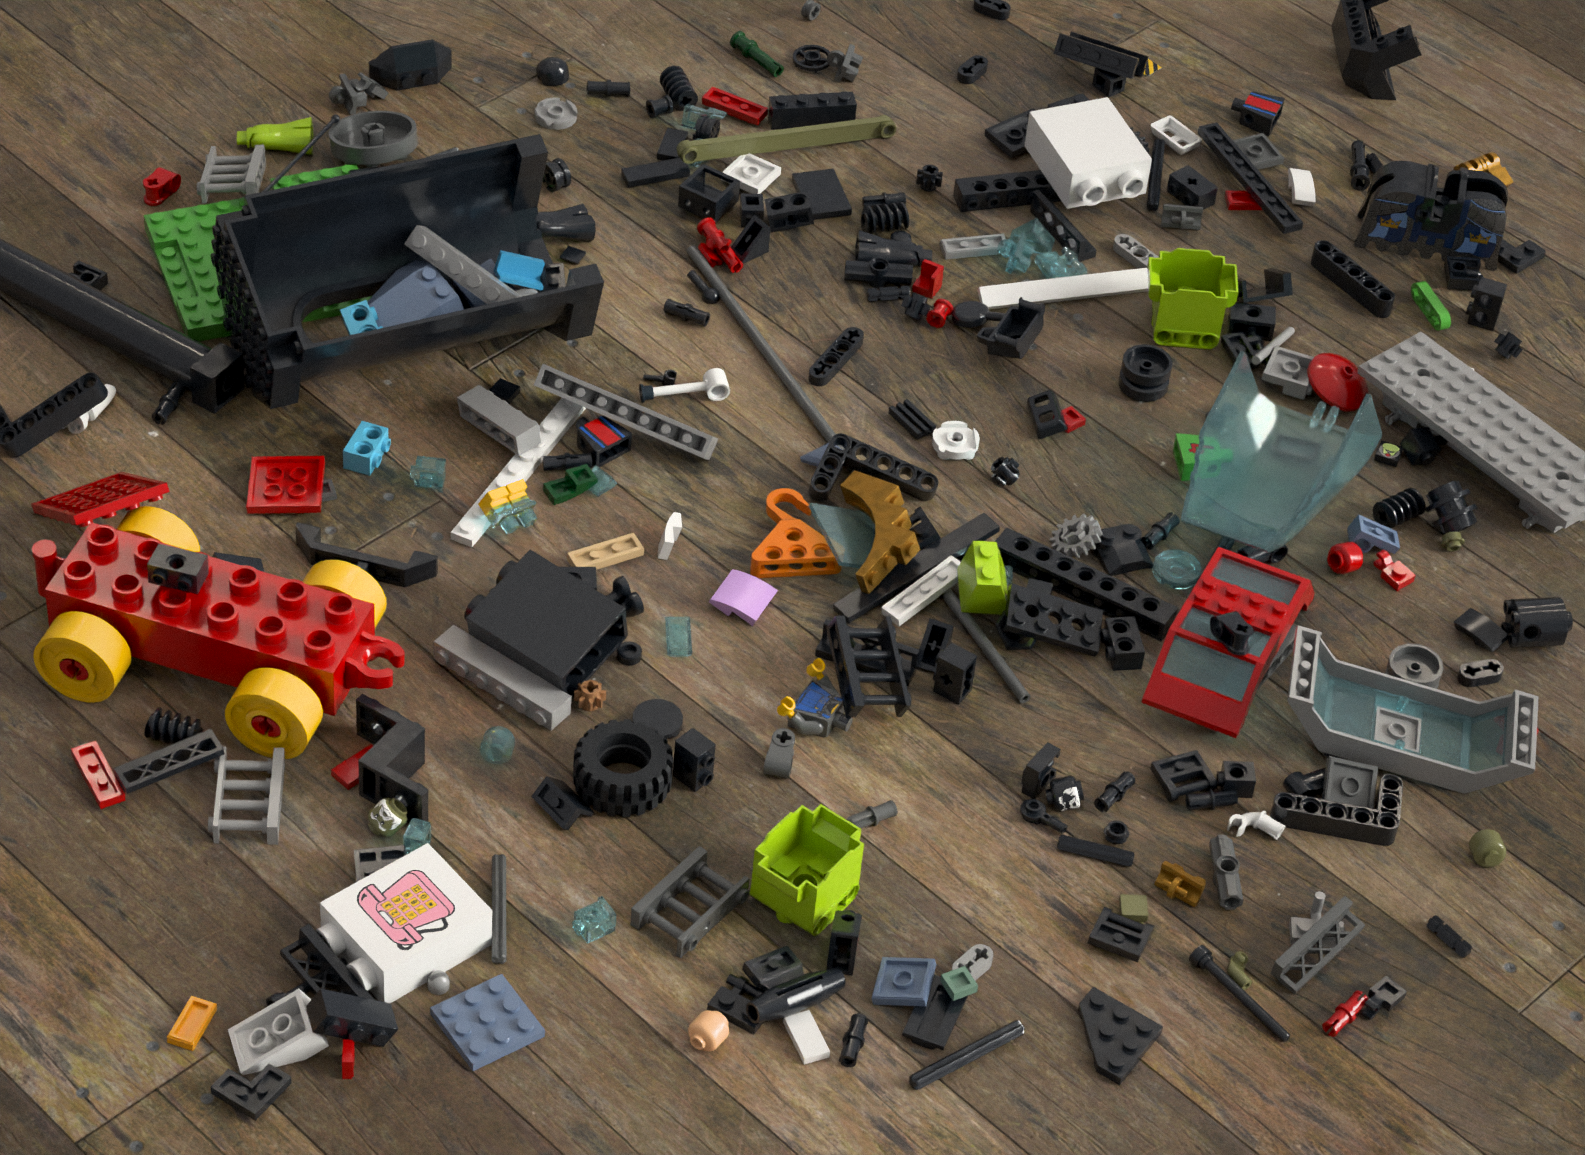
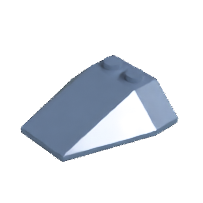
[356,260,464,328]

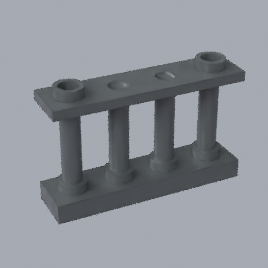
[630,846,749,958]

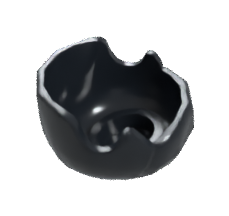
[536,57,569,86]

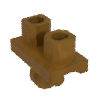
[1154,861,1206,907]

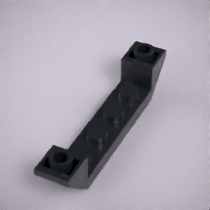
[295,522,438,588]

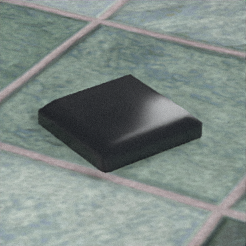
[560,246,586,265]

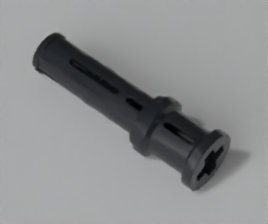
[1350,140,1370,191]

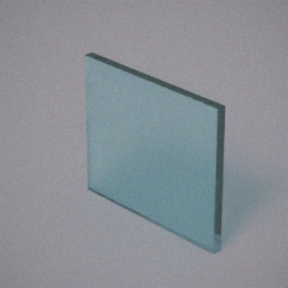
[808,503,875,569]

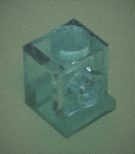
[410,456,446,493]
[572,896,616,944]

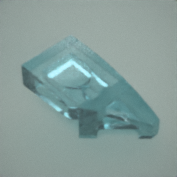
[681,104,727,130]

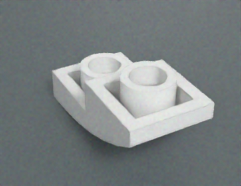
[1288,168,1316,206]

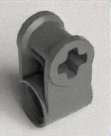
[763,728,795,778]

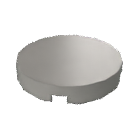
[534,97,577,130]

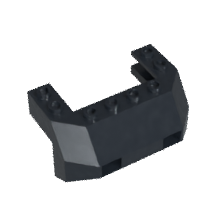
[1331,0,1422,100]

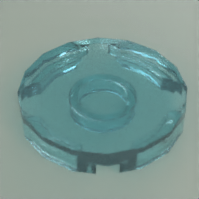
[1152,549,1202,589]

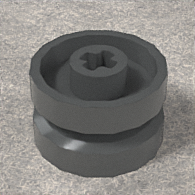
[1385,643,1444,689]

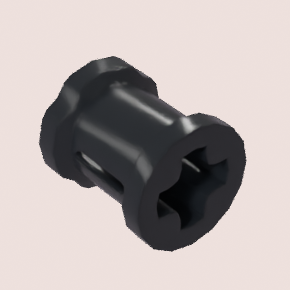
[646,95,673,119]

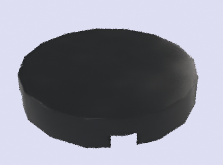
[632,699,683,739]

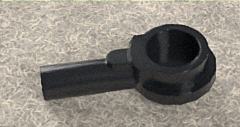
[1020,799,1068,834]

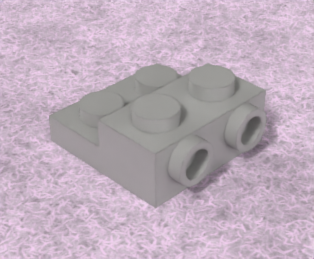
[1262,346,1314,400]

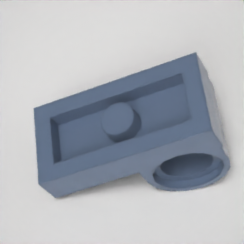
[1347,514,1400,554]

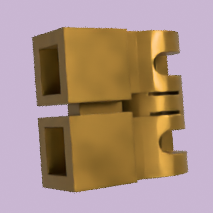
[1453,152,1514,187]

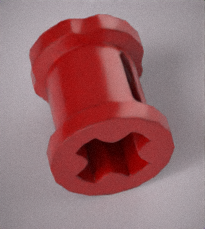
[926,298,953,328]

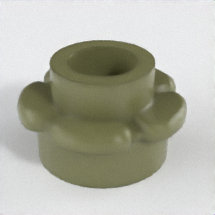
[1441,532,1465,552]

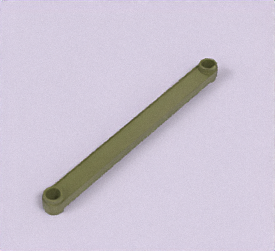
[676,115,897,164]

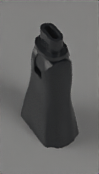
[536,203,596,242]
[855,230,932,267]

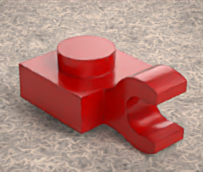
[1373,549,1416,591]

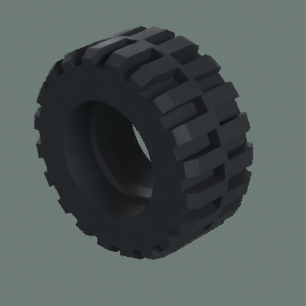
[573,719,673,818]

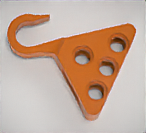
[750,488,844,578]

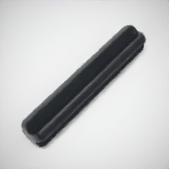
[1057,835,1135,867]

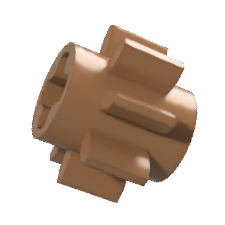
[574,680,606,711]

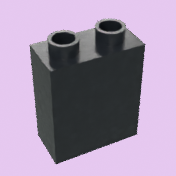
[464,550,628,699]

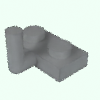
[1289,891,1344,948]

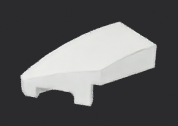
[658,512,682,560]

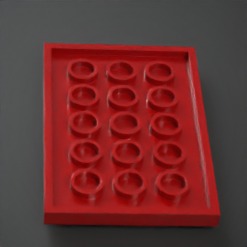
[31,472,170,528]

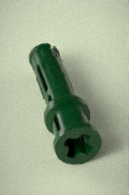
[730,31,784,77]

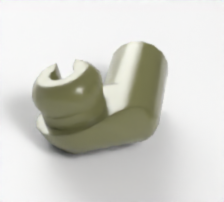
[1227,951,1252,990]

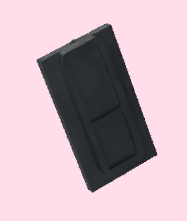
[902,975,969,1050]

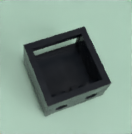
[678,164,740,223]

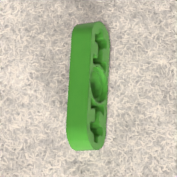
[1411,281,1451,331]

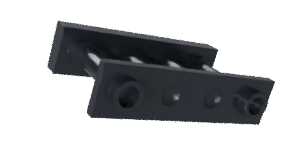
[1053,31,1149,79]
[826,616,911,717]

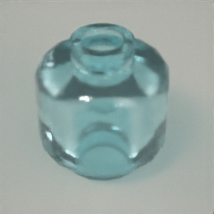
[480,726,515,765]

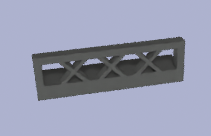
[1271,896,1365,995]

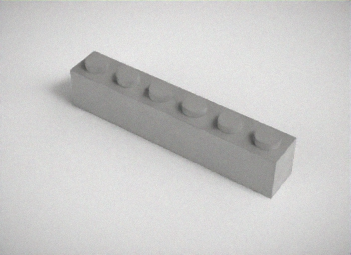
[405,225,522,304]
[434,625,571,731]

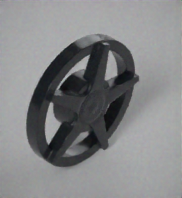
[793,45,830,73]

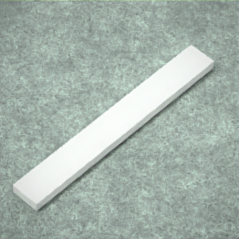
[978,268,1148,310]

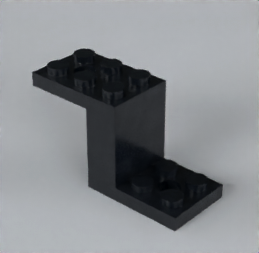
[356,694,428,831]

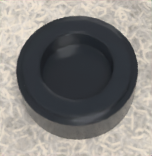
[616,641,642,666]

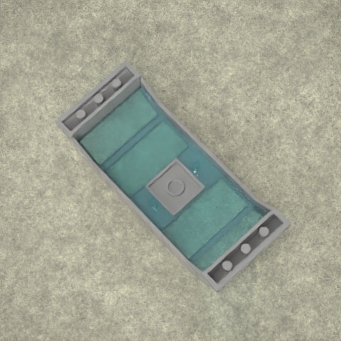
[1287,625,1539,794]

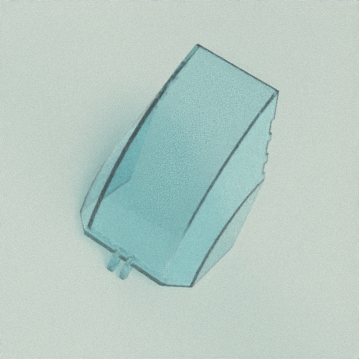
[1181,351,1383,553]

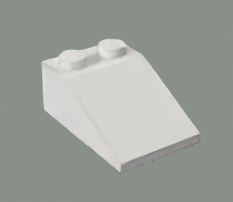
[228,989,329,1075]

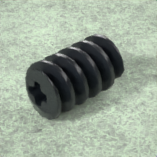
[660,65,698,111]
[861,202,909,233]
[1373,488,1426,528]
[144,707,204,744]

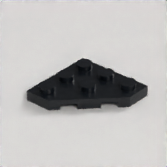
[1078,987,1163,1085]

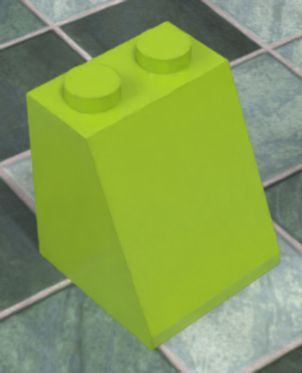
[957,541,1008,615]

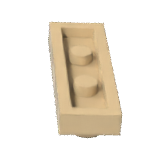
[567,533,644,570]

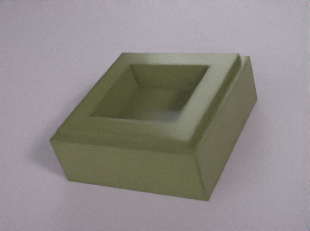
[1119,894,1148,922]

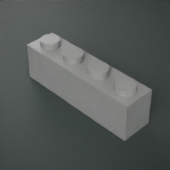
[457,385,541,456]

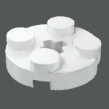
[932,421,980,460]

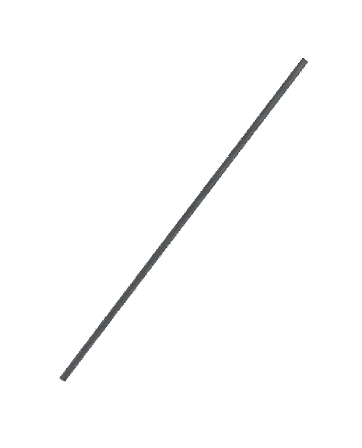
[687,245,1031,703]

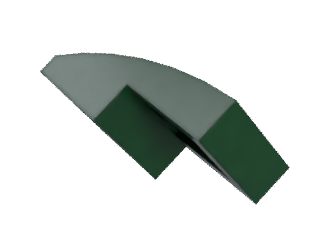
[543,464,598,505]

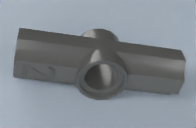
[1209,835,1243,910]

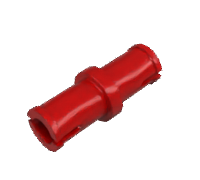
[1322,990,1368,1037]

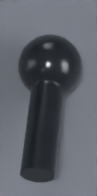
[687,270,720,304]

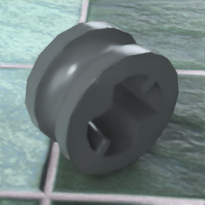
[801,0,821,21]

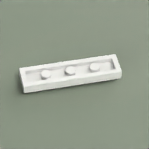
[882,555,961,626]

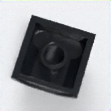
[1092,524,1153,576]

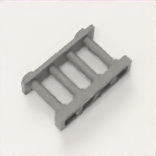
[197,145,266,204]
[208,746,285,845]

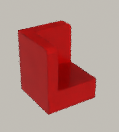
[912,259,944,299]

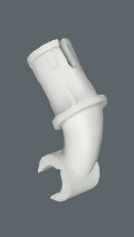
[1227,811,1285,840]

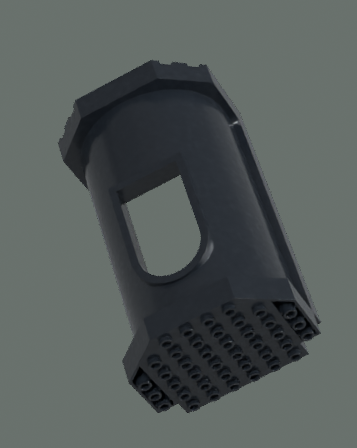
[211,134,604,409]

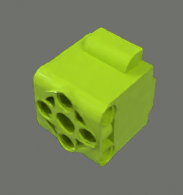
[1147,248,1238,349]
[749,804,864,937]

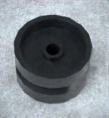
[1118,344,1173,402]

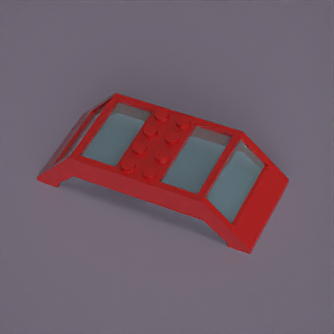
[1141,547,1315,738]

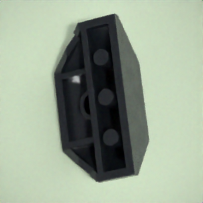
[368,39,452,91]

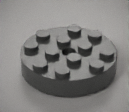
[329,111,418,167]

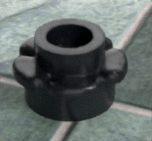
[1103,820,1129,844]

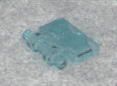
[1035,247,1088,279]

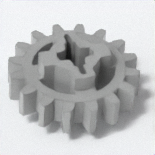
[1050,514,1103,559]

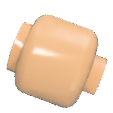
[688,1010,729,1052]

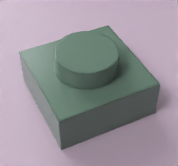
[940,966,978,1001]

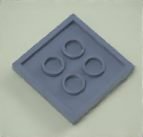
[430,974,545,1071]

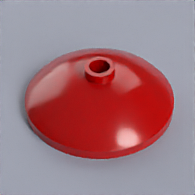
[1307,353,1369,412]

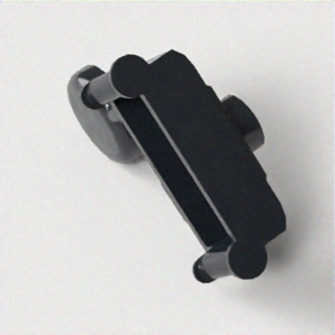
[951,297,1045,359]

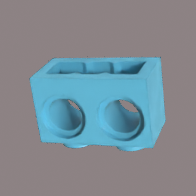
[340,300,383,335]
[343,421,391,476]

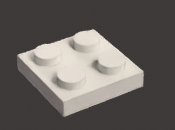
[721,153,781,194]

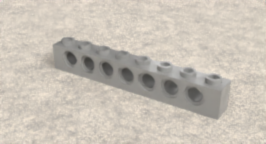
[534,364,718,460]

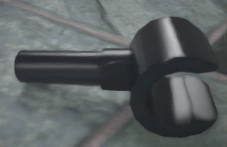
[643,370,677,386]

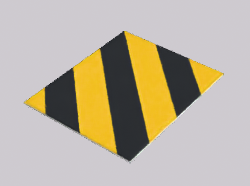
[1144,59,1162,76]

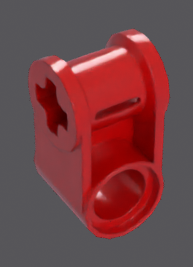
[143,167,181,206]

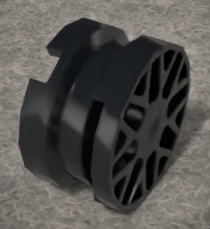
[693,114,720,140]
[542,158,571,193]

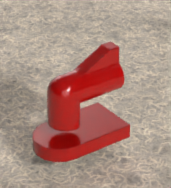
[698,233,732,268]

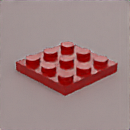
[246,456,325,514]

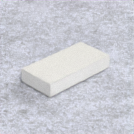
[783,1010,830,1065]

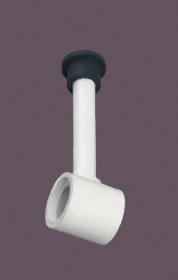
[639,368,730,403]

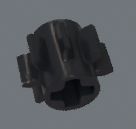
[916,165,943,192]
[901,293,931,320]
[1494,332,1523,359]
[991,457,1020,486]

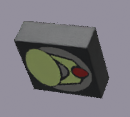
[1374,440,1403,467]

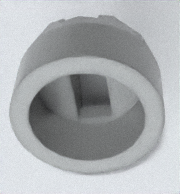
[428,970,450,995]

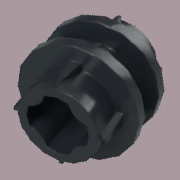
[1425,480,1478,534]

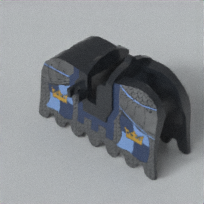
[1354,161,1508,271]

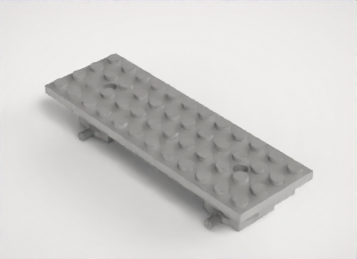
[1357,332,1585,533]

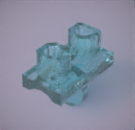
[998,232,1035,274]

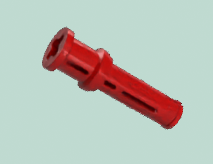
[697,217,743,273]

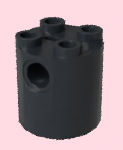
[1501,597,1573,648]

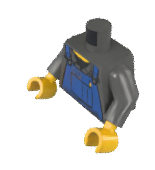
[777,658,853,737]

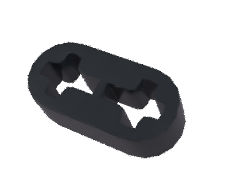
[973,0,1011,20]
[957,55,988,84]
[1457,659,1504,687]

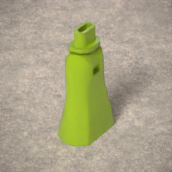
[237,117,314,155]

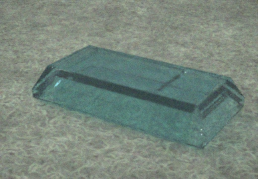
[665,617,692,657]

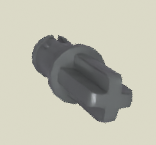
[847,800,898,828]

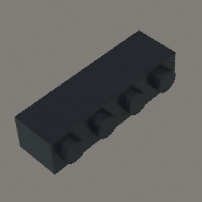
[768,91,857,130]

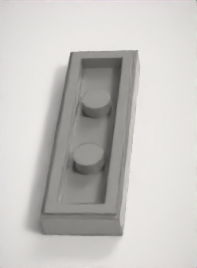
[940,233,1010,260]

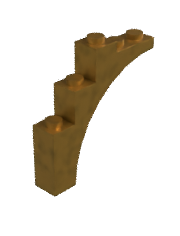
[840,470,920,594]

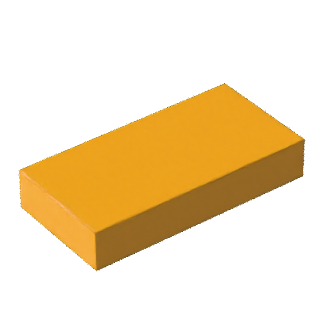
[167,996,217,1051]

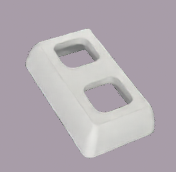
[1151,116,1202,155]

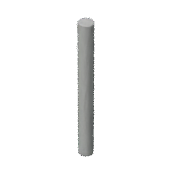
[1252,326,1295,365]

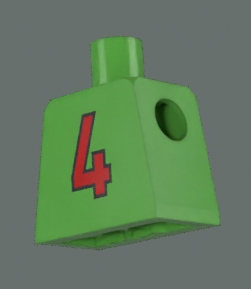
[1173,433,1231,481]

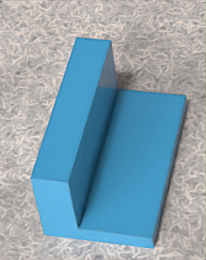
[494,250,545,290]

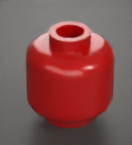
[1327,541,1363,574]

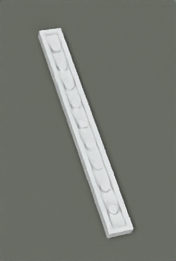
[451,398,586,548]

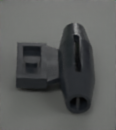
[742,946,846,1023]

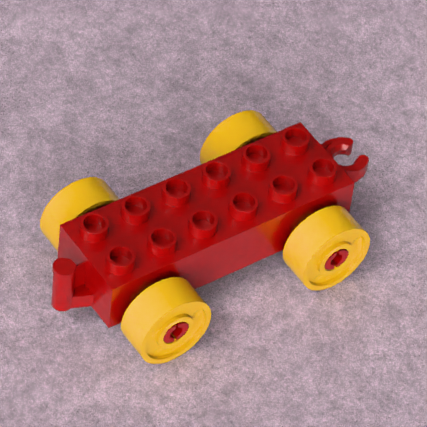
[32,506,405,759]

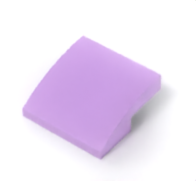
[709,569,778,626]

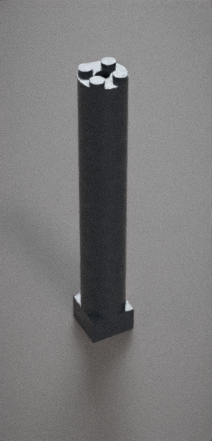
[0,239,245,414]

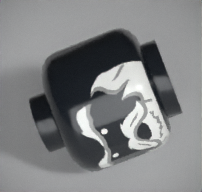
[1045,775,1084,812]

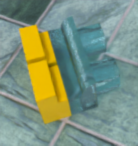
[478,479,538,535]

